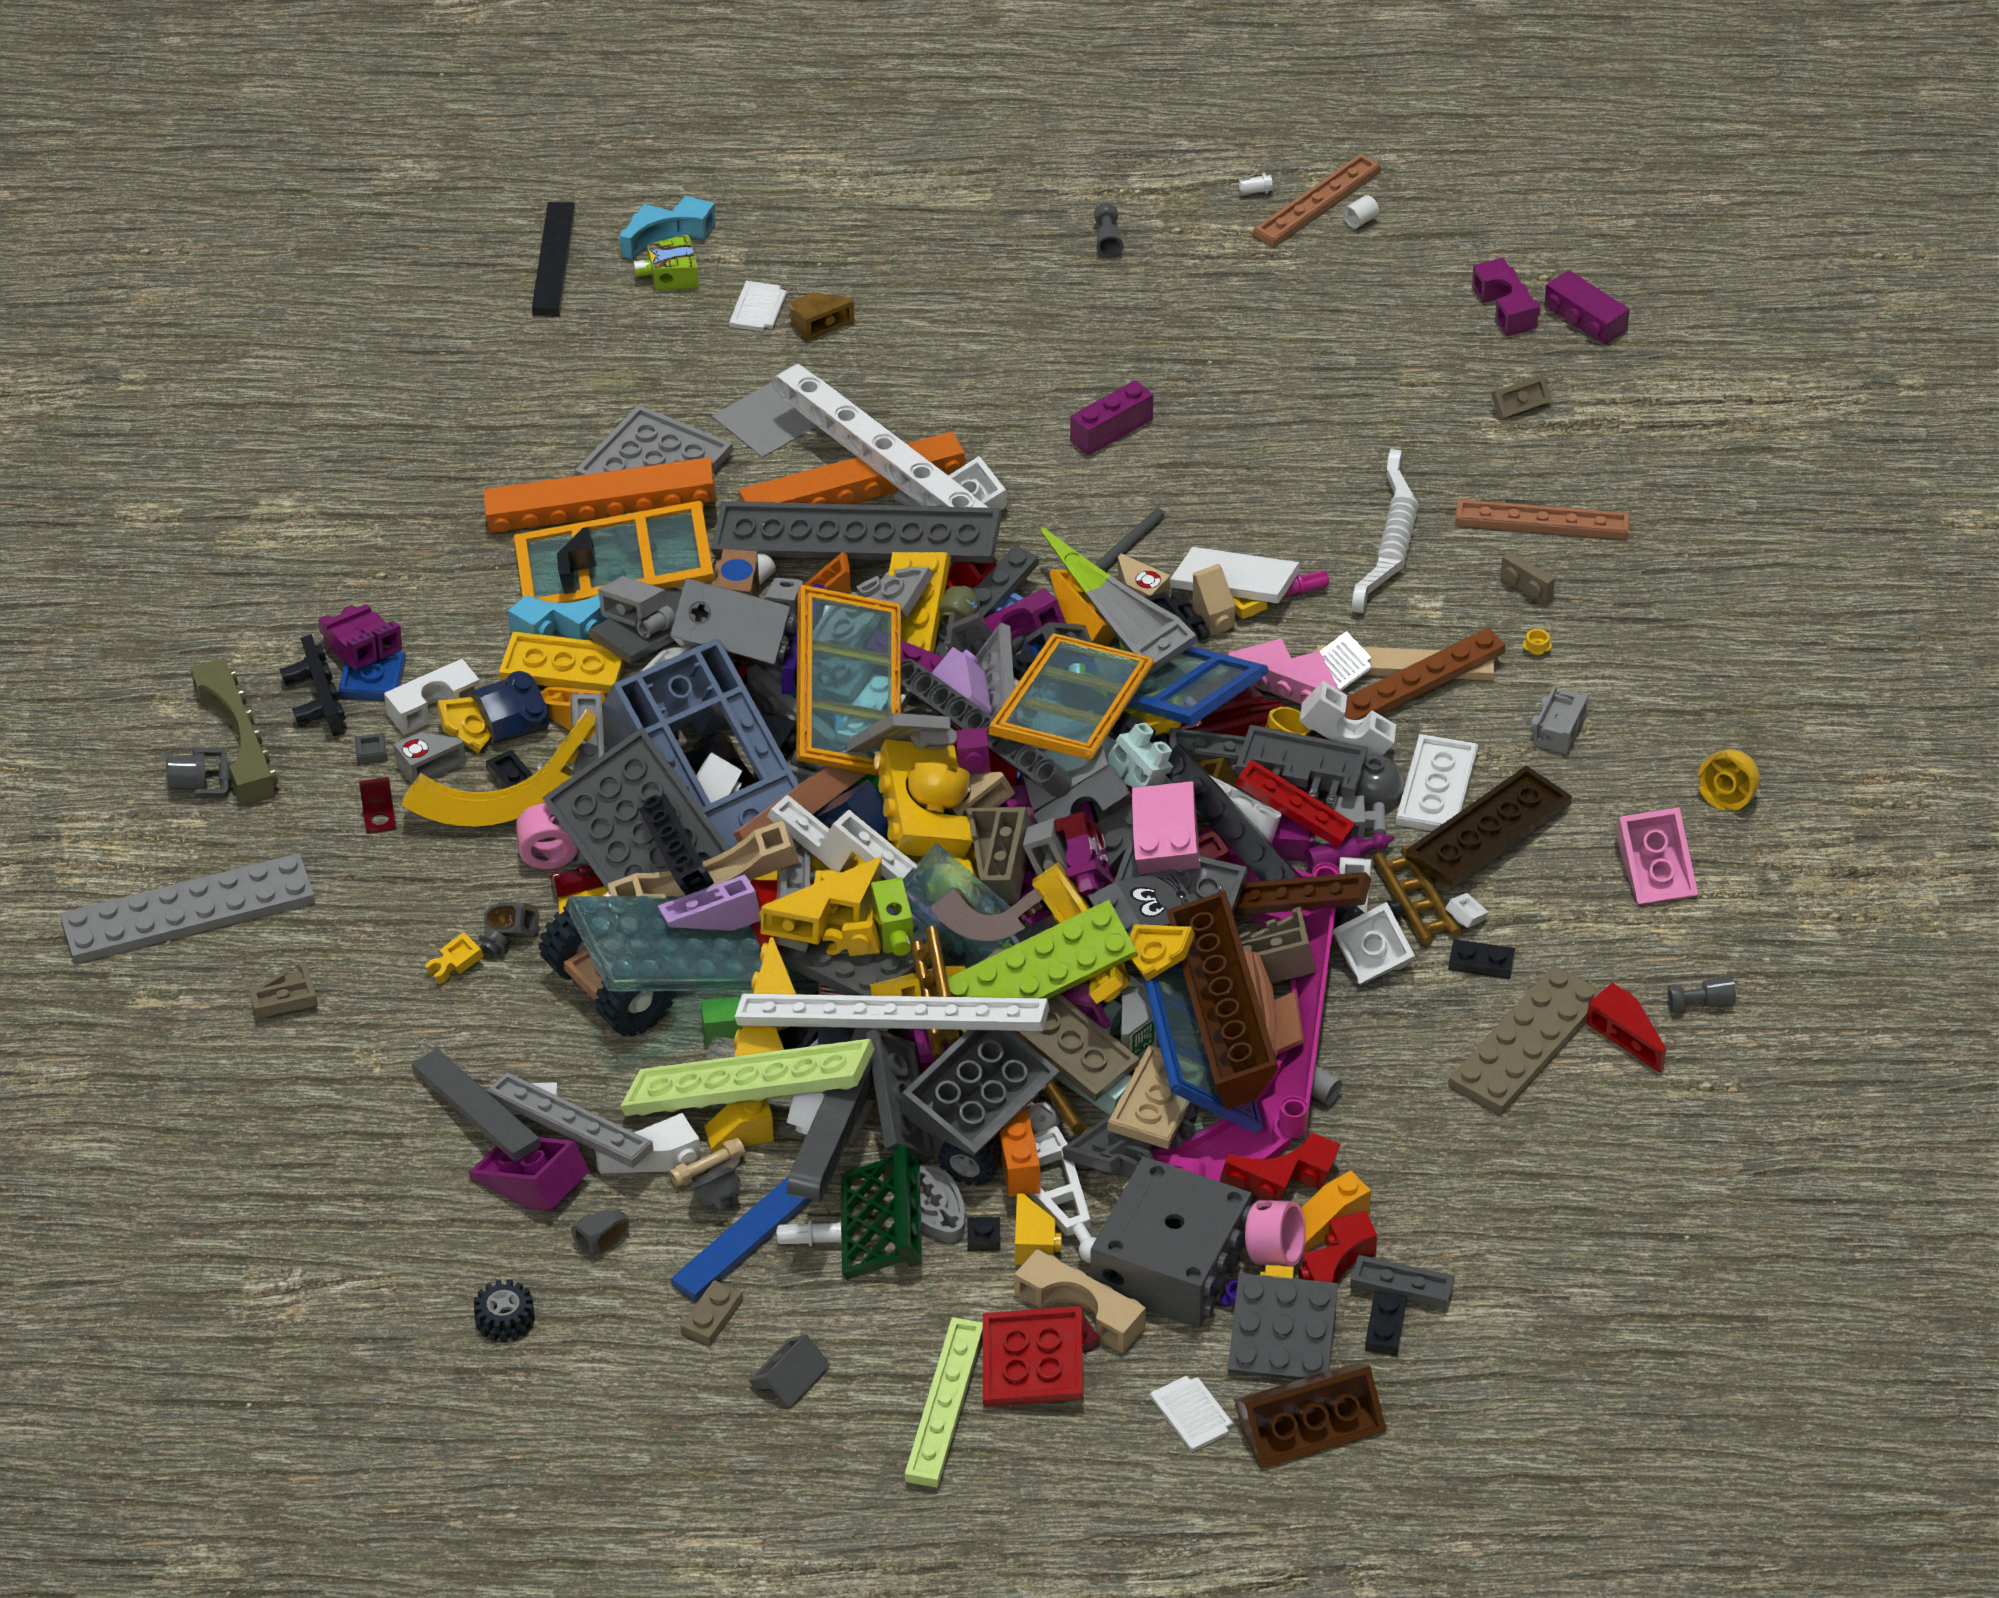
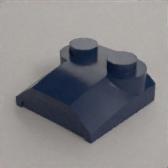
[470,671,550,744]

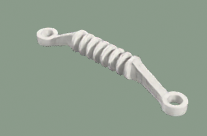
[1352,449,1419,614]

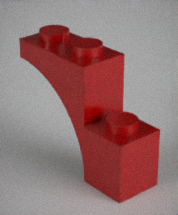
[1219,1132,1341,1201]
[1298,1211,1377,1321]

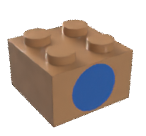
[712,549,760,598]

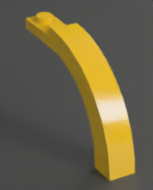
[401,709,597,827]
[1032,862,1131,1004]

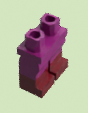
[1054,811,1114,899]

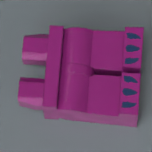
[318,604,402,670]

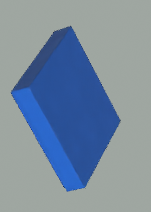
[338,652,406,701]

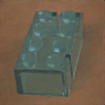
[903,843,1031,966]

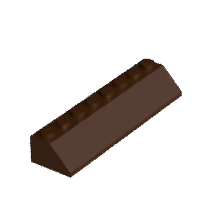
[1166,890,1278,1110]

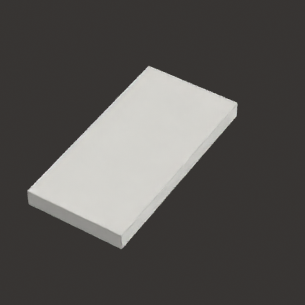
[1170,547,1300,603]
[1396,734,1478,831]

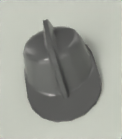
[687,1158,740,1210]

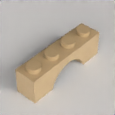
[1014,1249,1146,1354]

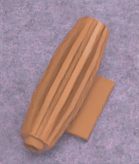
[1244,951,1305,1058]

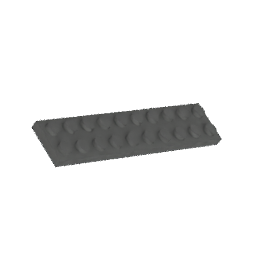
[711,501,1002,563]

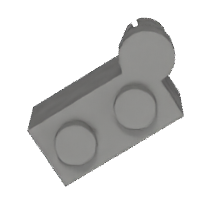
[598,576,675,638]

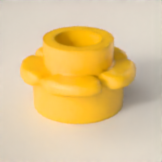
[1523,629,1552,656]

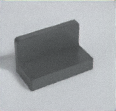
[1025,622,1092,656]
[749,1334,829,1407]

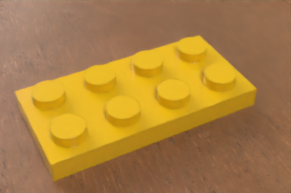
[878,552,951,653]
[499,631,625,693]

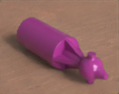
[1305,832,1395,874]

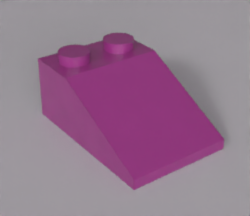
[468,1137,590,1211]

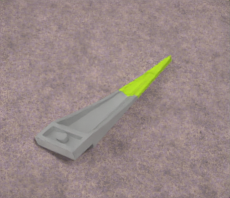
[1041,527,1198,674]

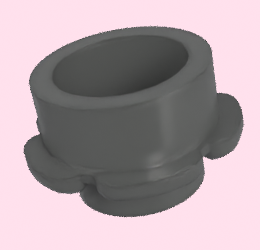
[478,928,508,956]

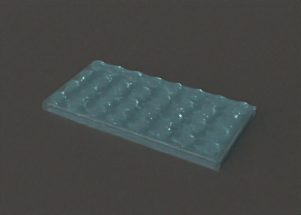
[565,896,819,991]

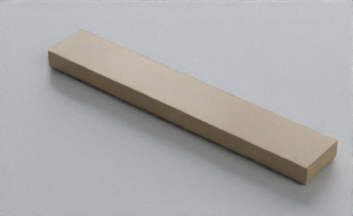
[1317,645,1494,681]

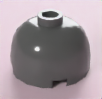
[1355,755,1404,813]

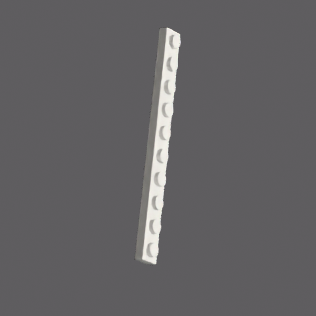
[735,994,1050,1031]

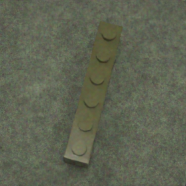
[190,658,278,806]

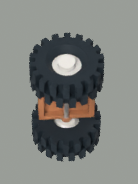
[538,899,677,1037]

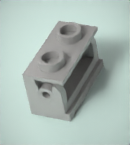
[1530,685,1588,754]

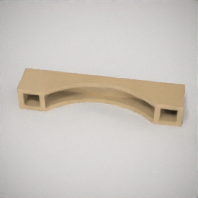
[608,820,799,925]

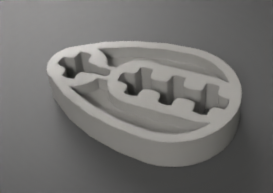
[920,1165,965,1243]

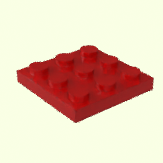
[983,1306,1084,1407]

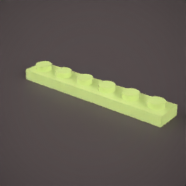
[905,1317,983,1488]

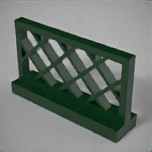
[841,1144,922,1280]

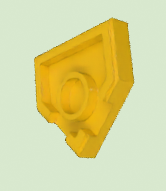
[436,697,492,754]
[1129,924,1195,981]

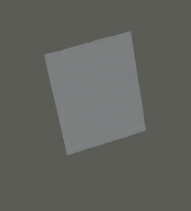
[712,382,816,457]
[1023,712,1108,811]

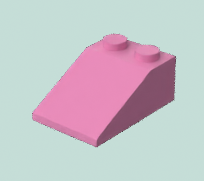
[1132,781,1201,875]
[1615,807,1698,906]

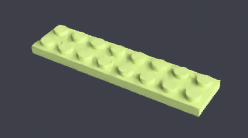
[621,1039,874,1116]

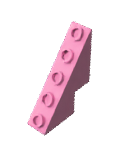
[1228,638,1346,718]

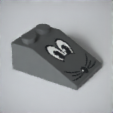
[1088,869,1193,936]

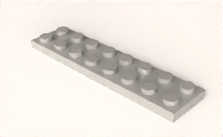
[60,853,315,964]

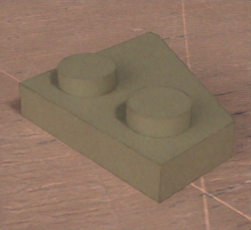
[249,960,318,1018]

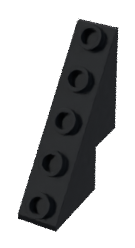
[639,794,715,895]

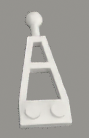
[1029,1126,1096,1263]

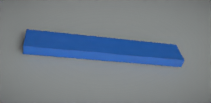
[671,1176,812,1302]

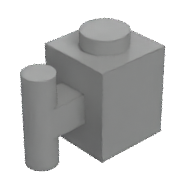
[1334,796,1386,838]

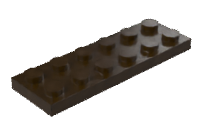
[1405,765,1572,890]

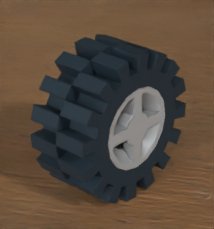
[938,1139,1001,1186]
[473,1279,535,1343]

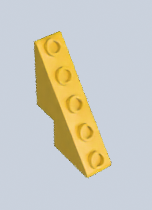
[759,857,882,944]
[733,937,796,1057]

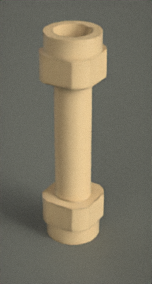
[669,1138,746,1188]

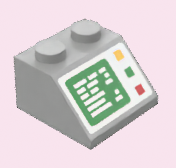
[1121,987,1166,1062]

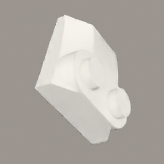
[949,456,1009,510]
[1333,902,1416,985]

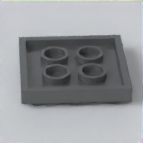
[1228,1273,1338,1380]

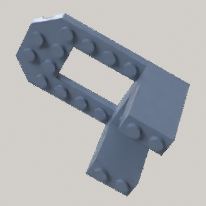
[602,638,799,849]

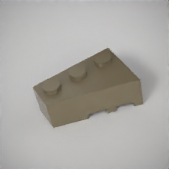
[966,807,1032,903]
[1239,906,1316,984]

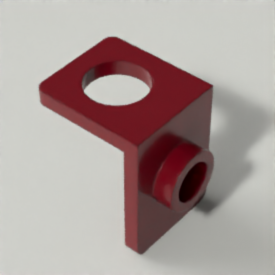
[359,777,396,834]

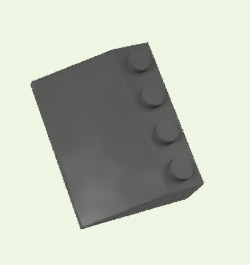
[899,1030,1060,1156]

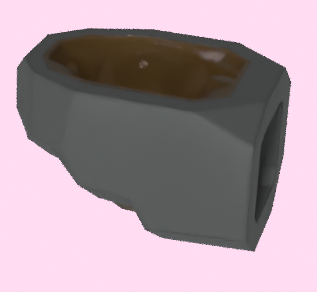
[484,902,540,937]
[571,1210,629,1256]

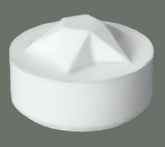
[1028,1102,1059,1134]

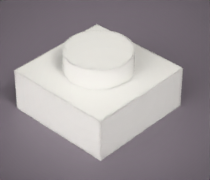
[1445,893,1489,928]

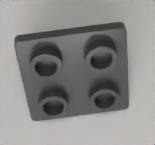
[944,611,992,656]

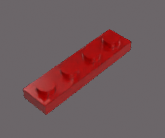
[1235,759,1355,849]

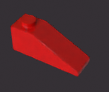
[1586,982,1666,1073]

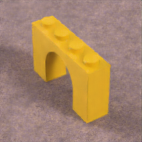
[874,739,973,859]

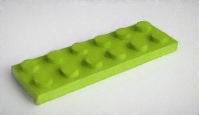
[948,900,1138,1033]

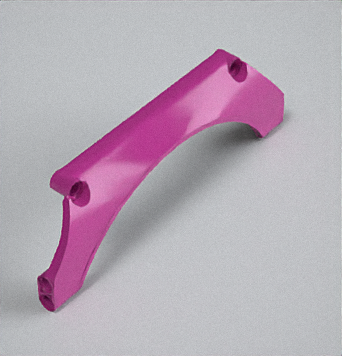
[1149,828,1340,1183]

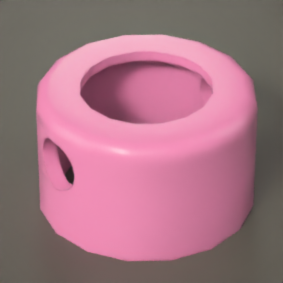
[516,803,579,870]
[1245,1200,1306,1267]

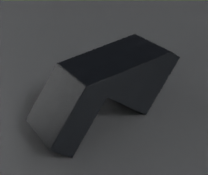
[557,527,596,594]

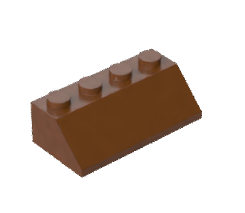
[1234,1362,1387,1468]

